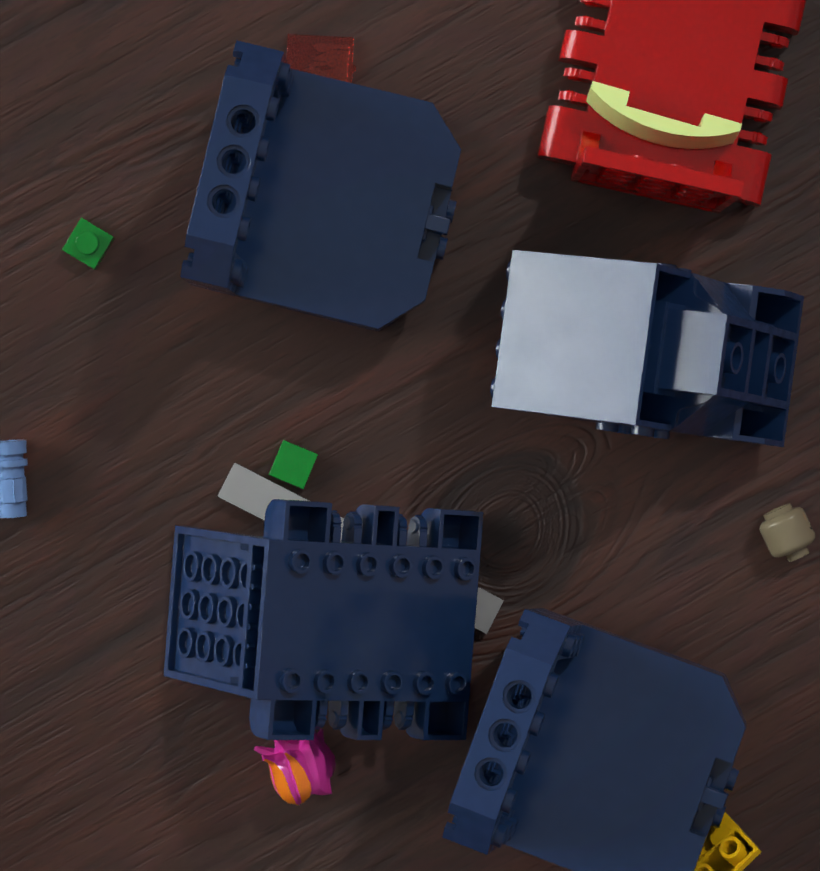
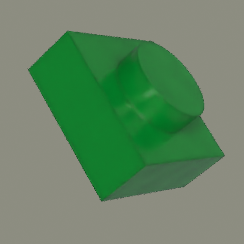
[62,217,115,270]

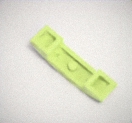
[586,81,742,149]

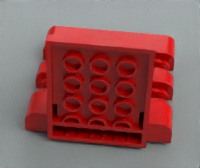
[537,0,806,214]

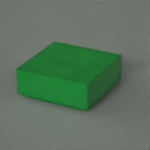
[269,440,318,489]

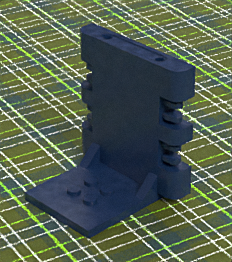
[164,499,484,740]

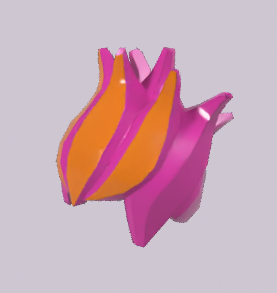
[254,729,336,805]

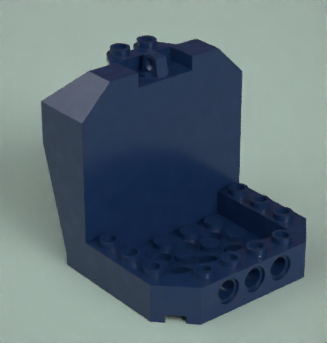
[180,41,461,332]
[442,608,747,871]

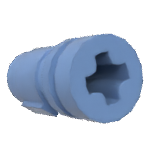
[0,439,28,518]

